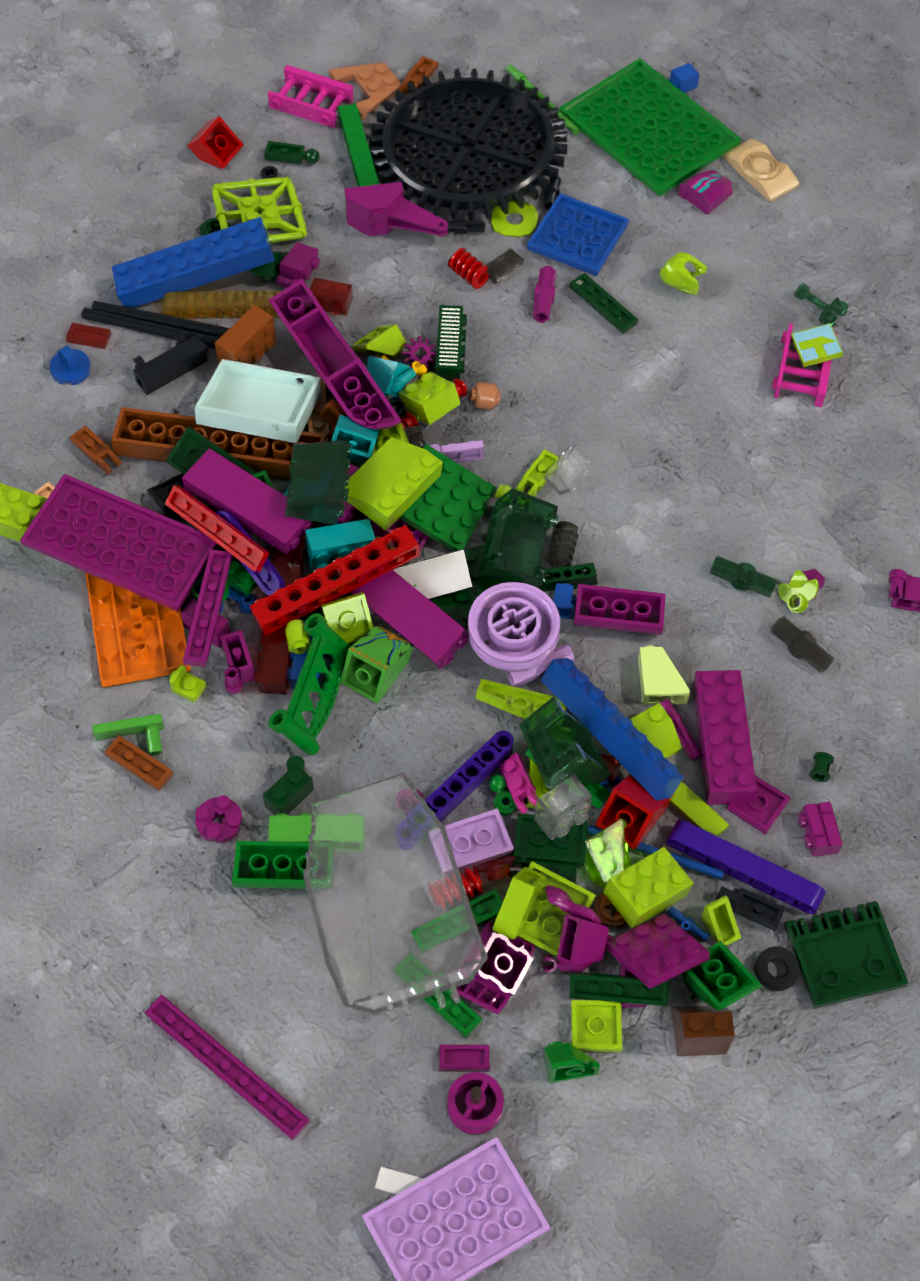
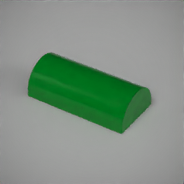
[232,841,332,890]

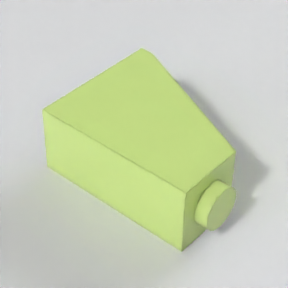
[638,645,690,705]

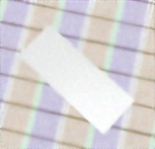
[369,550,472,615]

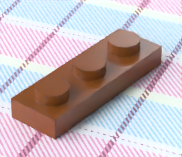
[104,735,174,791]

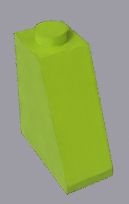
[492,867,546,940]

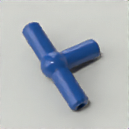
[667,906,710,942]

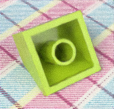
[630,703,682,759]

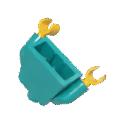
[366,354,427,397]

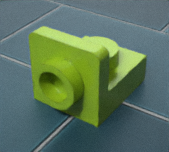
[169,665,207,703]

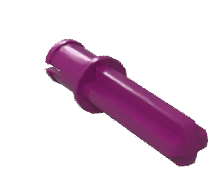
[660,699,702,761]

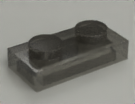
[486,248,524,284]

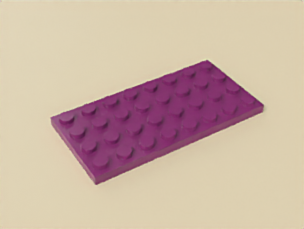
[20,474,218,612]

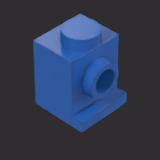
[553,583,577,620]

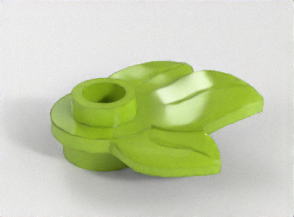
[778,570,818,613]

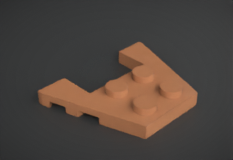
[329,62,401,120]

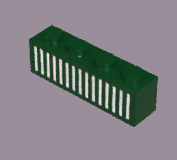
[436,305,467,381]

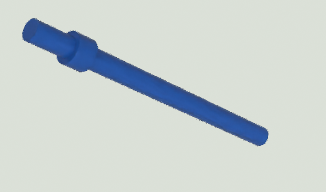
[587,825,724,880]

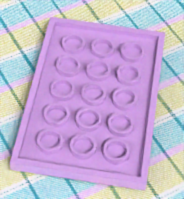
[362,1137,551,1281]

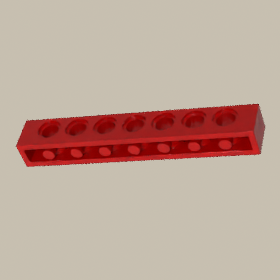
[250,525,420,636]

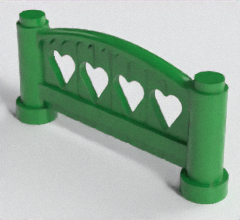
[268,613,351,756]

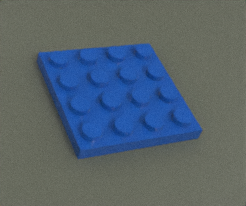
[527,193,629,276]

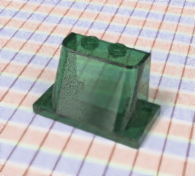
[519,696,611,790]

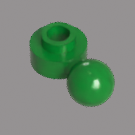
[489,775,517,816]

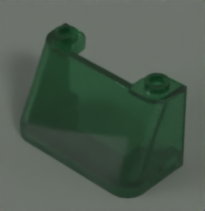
[479,488,558,587]

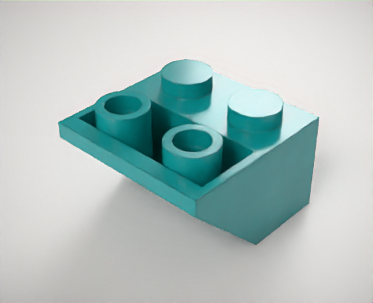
[327,415,379,465]

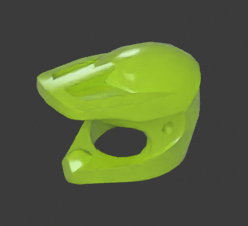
[659,252,708,295]

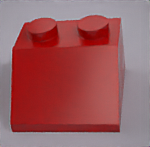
[187,116,244,169]

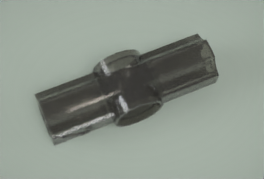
[771,616,834,673]

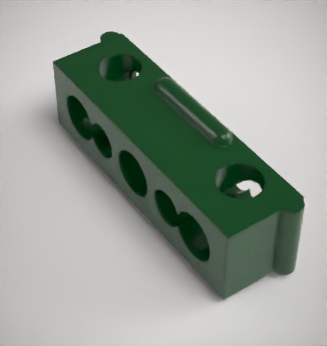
[536,563,598,592]

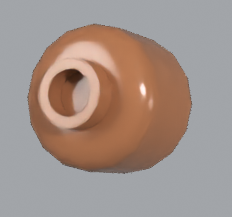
[469,382,501,410]

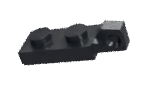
[716,886,785,931]

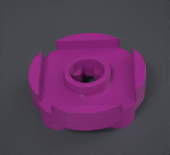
[195,795,243,843]

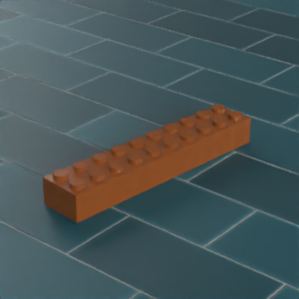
[111,407,327,483]

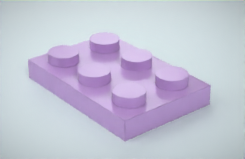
[432,808,514,875]

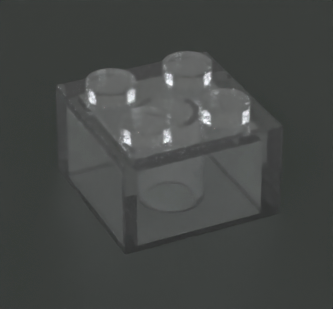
[534,775,592,841]

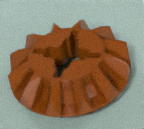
[594,893,626,928]

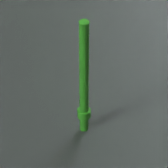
[506,64,580,135]

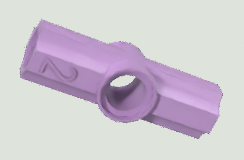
[506,644,575,687]

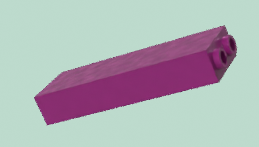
[182,448,314,555]
[349,557,469,669]

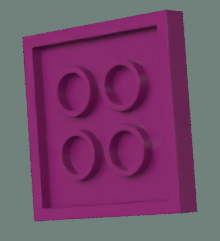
[606,914,710,989]

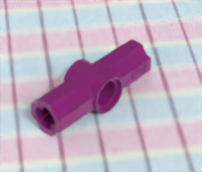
[533,266,557,323]

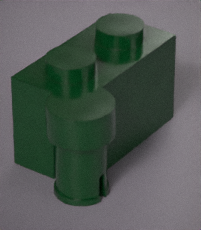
[263,755,314,815]

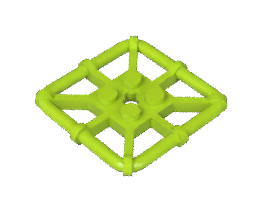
[212,177,307,243]

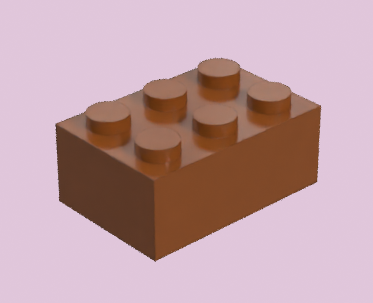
[215,305,276,365]

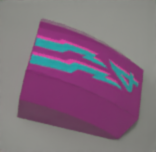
[679,170,733,215]

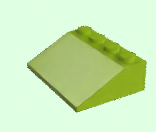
[336,437,443,530]

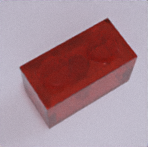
[310,278,353,316]

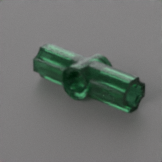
[710,556,778,598]

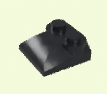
[147,473,193,519]

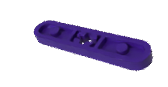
[216,511,285,595]

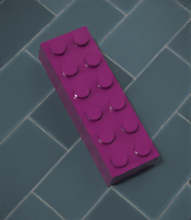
[692,670,757,805]

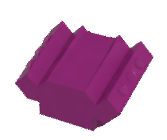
[451,922,535,1014]

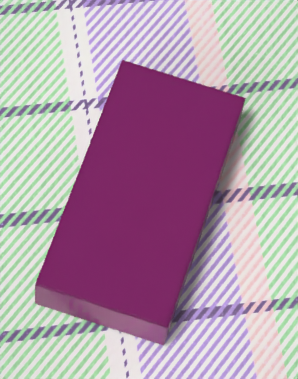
[439,1044,489,1072]

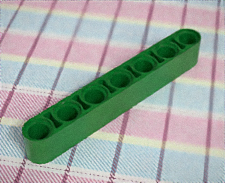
[337,103,379,187]

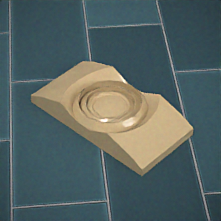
[722,139,799,202]

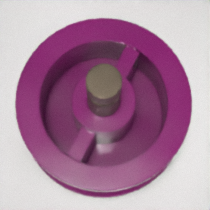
[447,1072,504,1135]

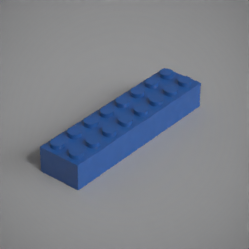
[112,217,275,308]

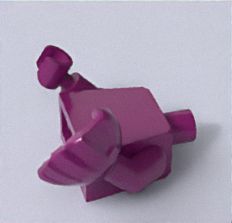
[542,885,613,973]

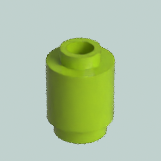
[285,620,310,654]

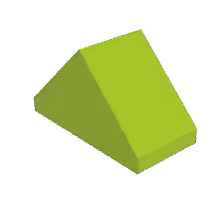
[701,895,741,946]

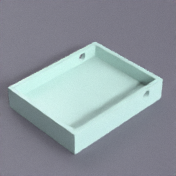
[195,359,321,443]

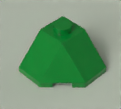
[543,1041,600,1084]

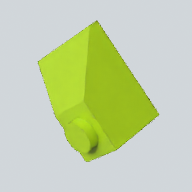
[350,324,407,357]

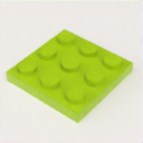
[518,861,596,957]

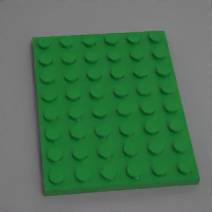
[559,58,741,197]

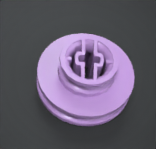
[468,582,560,671]

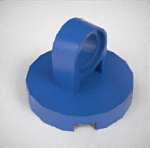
[50,345,91,385]

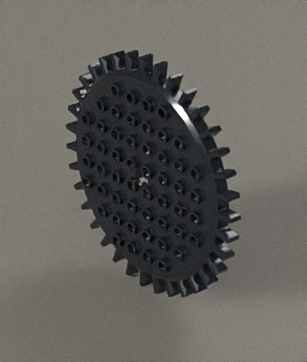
[369,68,568,220]

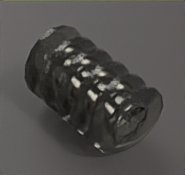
[546,521,579,568]

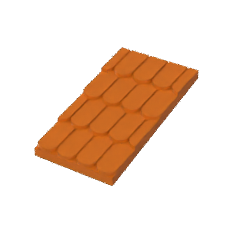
[85,572,191,688]

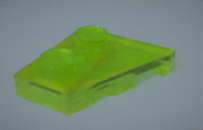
[585,819,627,883]

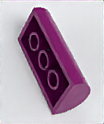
[574,584,666,635]

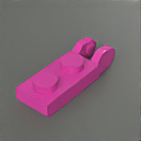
[498,753,540,814]

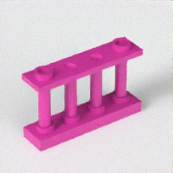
[268,65,354,128]
[772,324,837,407]

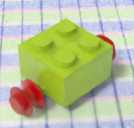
[399,372,467,435]

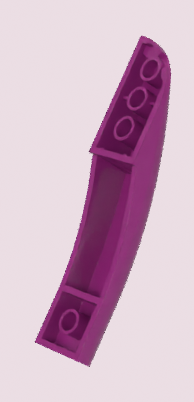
[269,279,402,429]

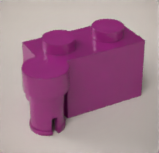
[277,242,320,288]
[888,569,920,612]
[220,630,256,694]

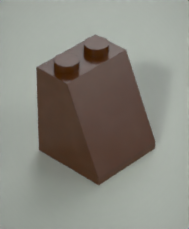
[672,1005,735,1057]

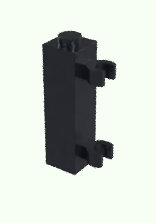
[133,333,208,395]

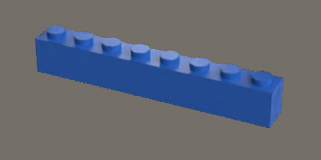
[541,658,684,801]

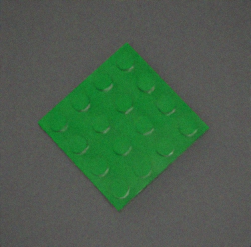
[399,444,497,552]

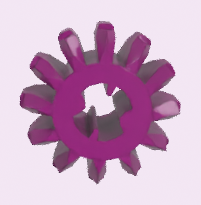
[402,336,437,369]

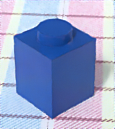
[669,63,699,93]

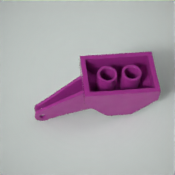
[344,182,448,236]

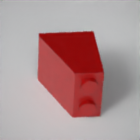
[595,774,674,850]

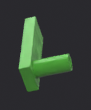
[92,714,165,756]

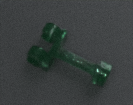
[794,283,849,326]

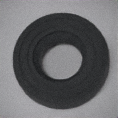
[755,946,800,991]

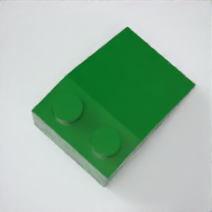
[682,941,762,1011]

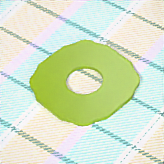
[491,201,538,237]

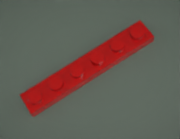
[165,485,269,572]

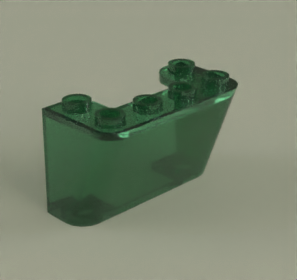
[285,439,351,525]

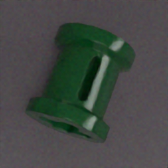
[809,752,834,782]

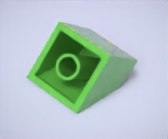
[340,624,413,704]

